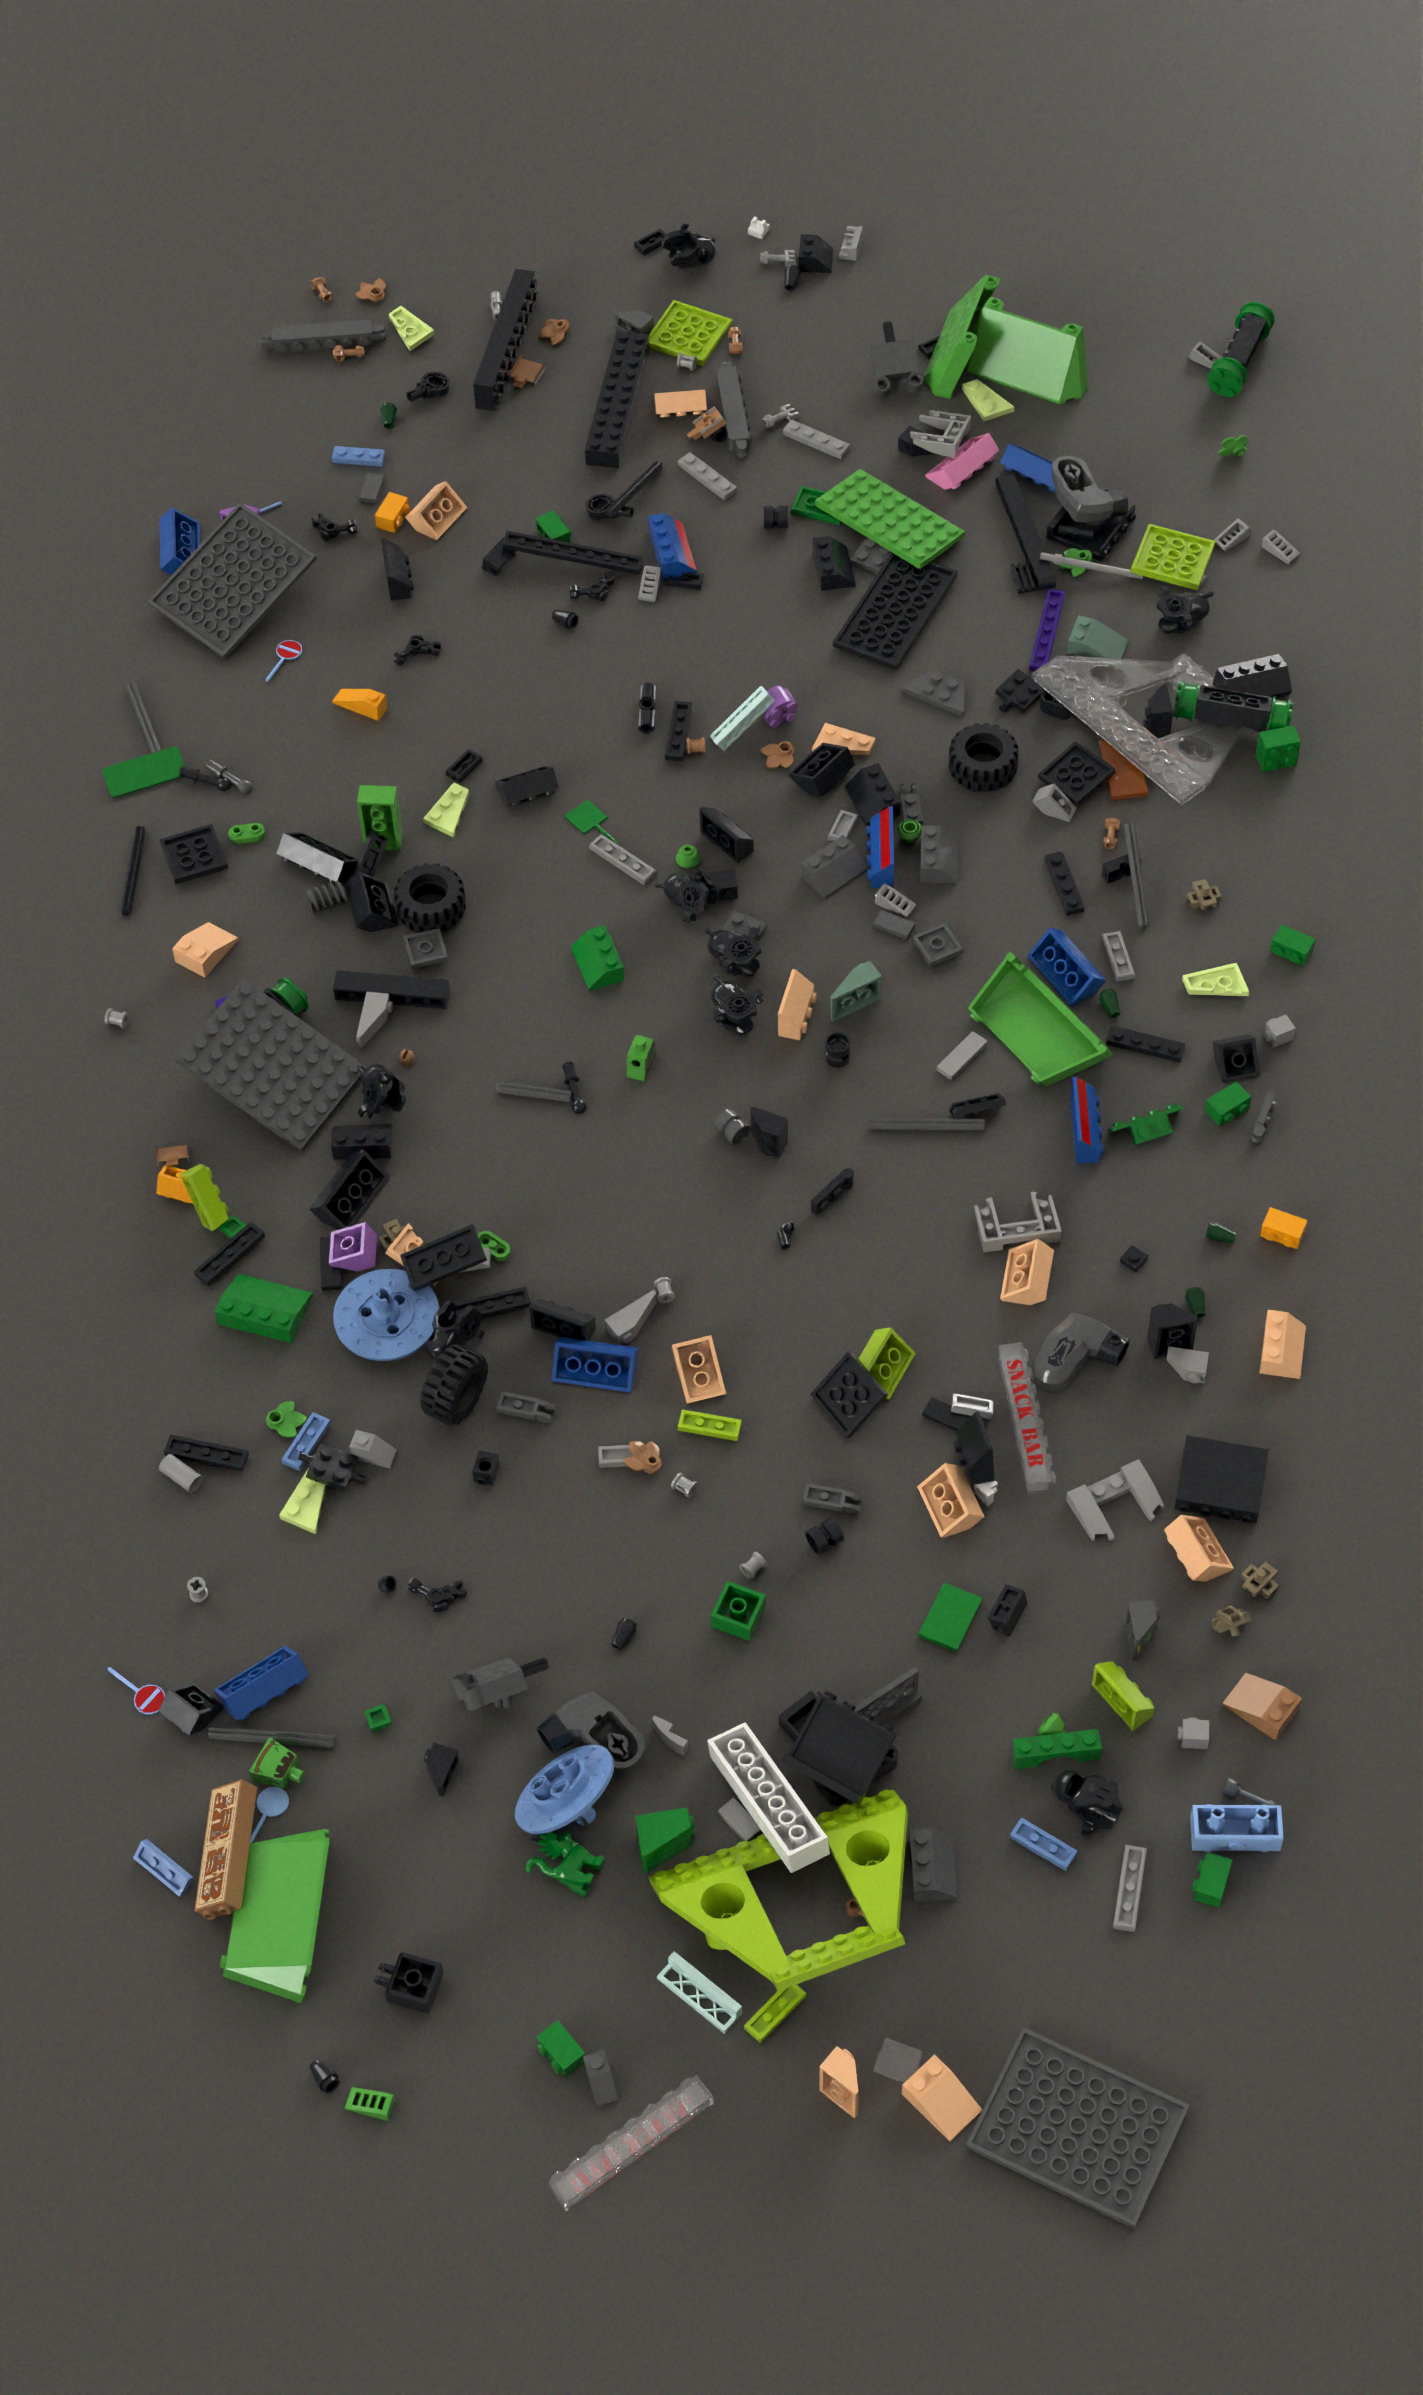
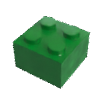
[1255,725,1301,772]
[711,1581,766,1641]

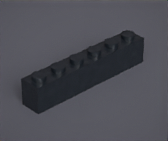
[333,970,450,1009]

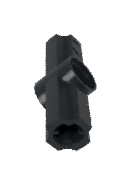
[638,683,656,734]

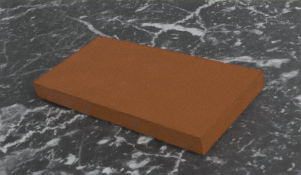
[1098,737,1148,800]

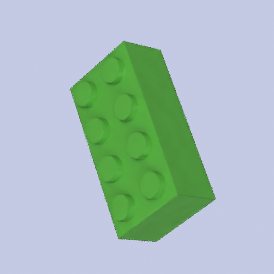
[357,785,403,851]

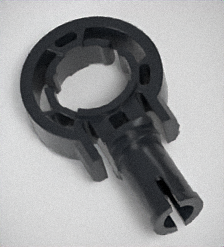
[406,372,450,402]
[586,494,634,520]

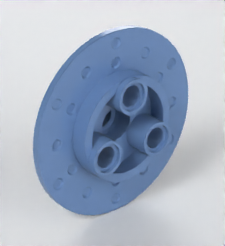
[333,1269,439,1361]
[515,1745,614,1834]

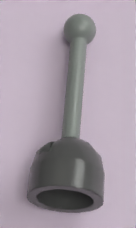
[1223,1777,1275,1805]

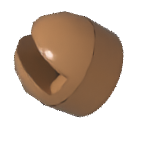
[399,1049,415,1066]

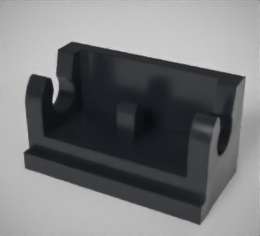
[482,537,517,576]
[987,1584,1028,1636]

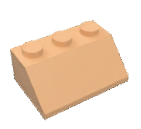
[654,390,707,417]
[405,481,468,540]
[778,969,817,1040]
[1000,1239,1054,1305]
[1259,1310,1306,1379]
[917,1463,985,1538]
[1164,1515,1234,1582]
[819,2046,858,2118]

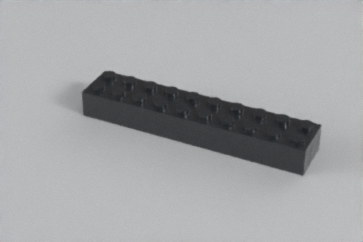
[473,269,539,411]
[585,331,650,468]

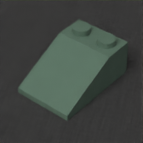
[1067,615,1128,667]
[830,961,882,1022]

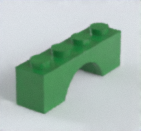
[1012,1729,1102,1770]

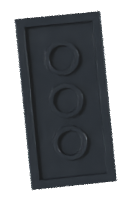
[400,1224,487,1291]

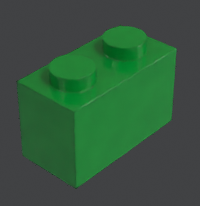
[535,510,572,543]
[1270,924,1316,966]
[1205,1081,1251,1126]
[1191,1852,1232,1907]
[536,2020,586,2078]

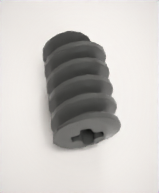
[307,880,348,912]

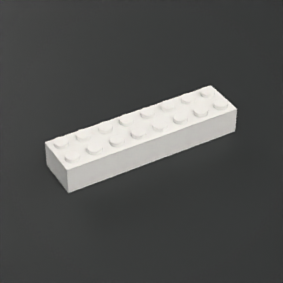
[707,1722,830,1873]

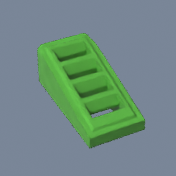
[345,2087,395,2121]

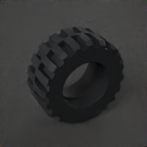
[949,723,1019,792]
[393,863,466,933]
[420,1344,489,1426]

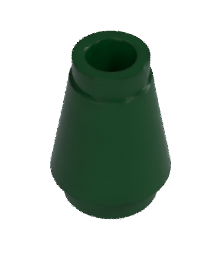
[380,402,397,429]
[1099,988,1121,1018]
[1206,1222,1237,1244]
[1185,1287,1205,1318]

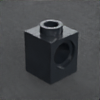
[472,1451,500,1485]

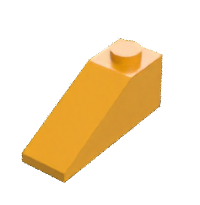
[332,689,388,721]

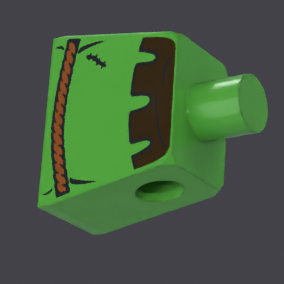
[249,1737,305,1789]

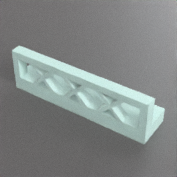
[710,686,775,751]
[657,1951,742,2034]

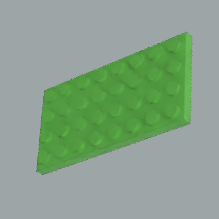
[815,469,965,569]

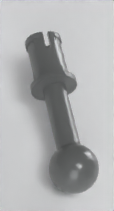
[205,759,252,794]

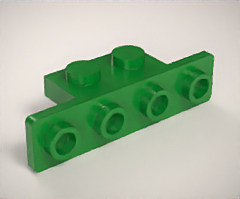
[1107,1103,1184,1145]

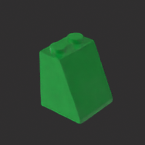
[635,1807,695,1874]

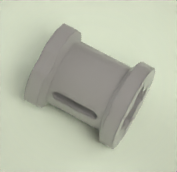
[676,352,697,371]
[105,1008,129,1029]
[654,1277,675,1303]
[671,1472,698,1498]
[739,1552,767,1580]
[187,1577,208,1603]

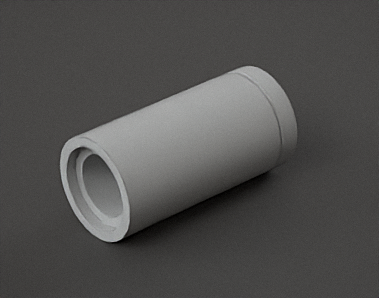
[159,1454,203,1493]

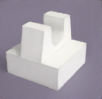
[748,216,770,239]
[974,1481,998,1507]

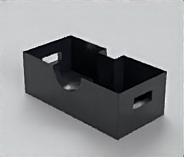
[1101,854,1142,884]

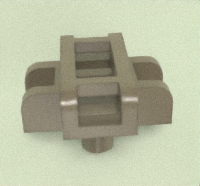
[1187,879,1222,910]
[379,1219,413,1252]
[1240,1561,1279,1599]
[1212,1605,1252,1636]

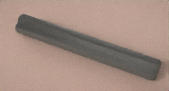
[496,1081,572,1102]

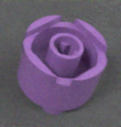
[762,686,798,729]

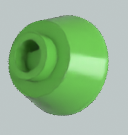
[897,819,922,843]
[676,844,701,868]
[1038,1713,1065,1736]

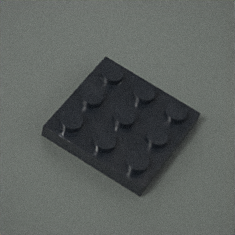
[1038,741,1116,806]
[159,824,228,884]
[810,1351,888,1438]

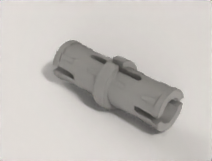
[490,291,503,321]

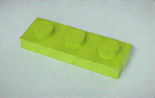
[678,1409,742,1441]
[744,1984,806,2044]

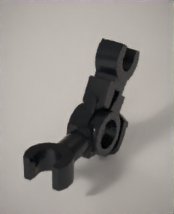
[311,513,358,541]
[570,572,614,602]
[394,635,441,666]
[408,1577,467,1612]

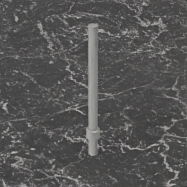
[1040,552,1143,579]

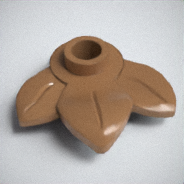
[355,278,386,302]
[539,319,570,346]
[760,741,794,769]
[623,1441,662,1474]

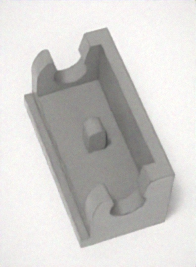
[839,226,863,261]

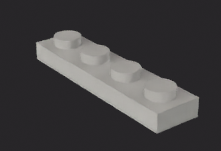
[783,419,850,459]
[678,452,737,501]

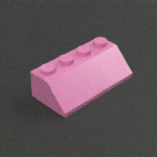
[925,433,999,490]

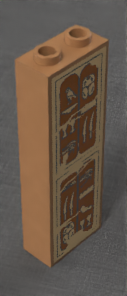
[194,1779,257,1919]

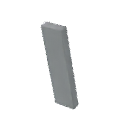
[589,834,657,886]
[1113,1845,1147,1932]

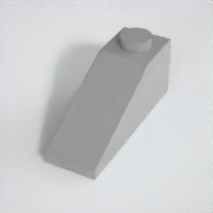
[356,992,393,1049]
[605,1290,657,1345]

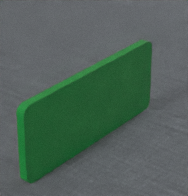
[102,746,185,798]

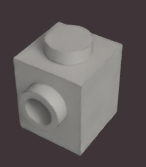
[1264,1014,1296,1047]
[1177,1717,1209,1749]

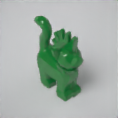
[526,1832,605,1898]

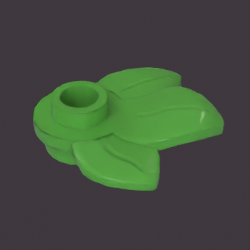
[1218,435,1249,457]
[1059,548,1092,578]
[266,1401,307,1438]

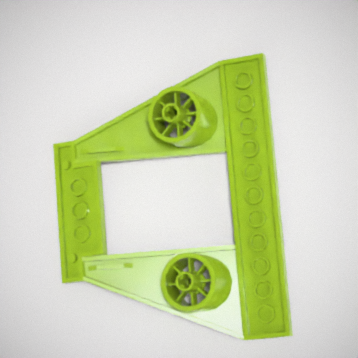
[649,1789,908,1991]

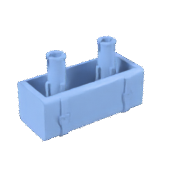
[1190,1804,1283,1852]

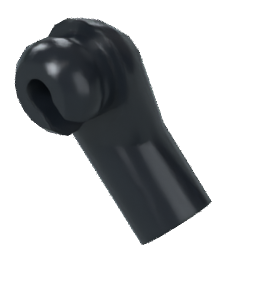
[777,1221,796,1250]

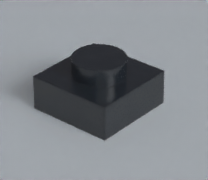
[1120,1245,1148,1272]

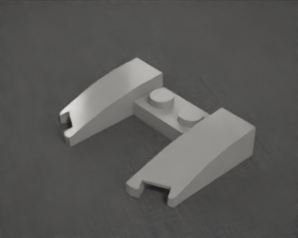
[910,410,972,458]
[974,1192,1062,1253]
[1066,1459,1164,1541]

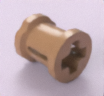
[686,737,706,754]

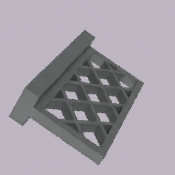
[854,1667,922,1725]

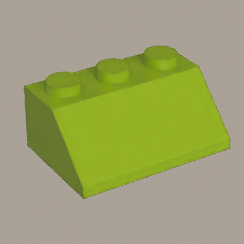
[180,1164,229,1231]
[858,1327,916,1400]
[1092,1661,1154,1731]

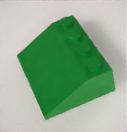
[215,1274,313,1343]

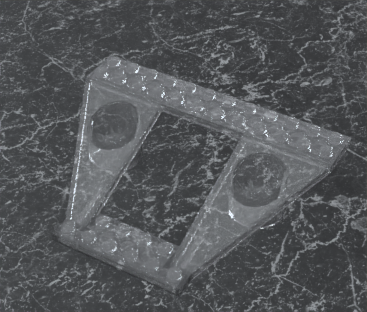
[1031,653,1245,805]

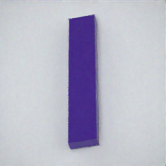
[1029,589,1065,673]

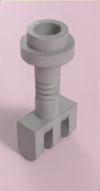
[760,250,797,266]
[762,404,800,428]

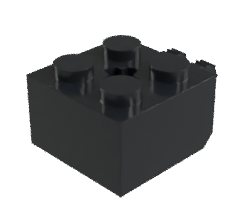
[374,1952,444,2014]

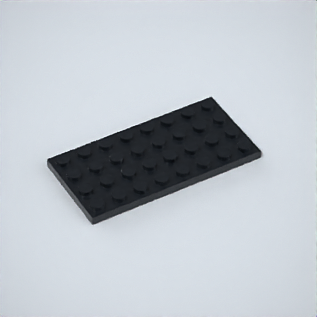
[833,553,957,670]

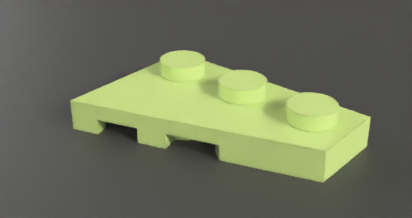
[389,306,435,351]
[962,379,1015,422]
[423,783,469,838]
[1182,963,1249,996]
[279,1468,327,1534]

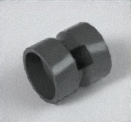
[714,1109,751,1145]

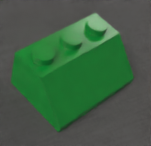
[571,925,624,991]

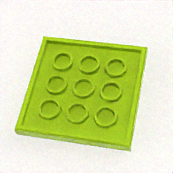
[649,300,733,366]
[1130,524,1216,590]

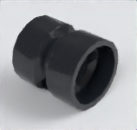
[764,506,788,528]
[825,1032,850,1068]
[805,1517,844,1555]

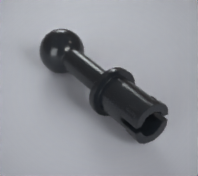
[179,765,231,791]
[562,1061,587,1114]

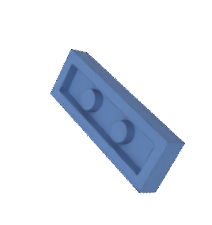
[332,446,385,467]
[281,1412,331,1471]
[1010,1817,1078,1871]
[133,1839,194,1897]

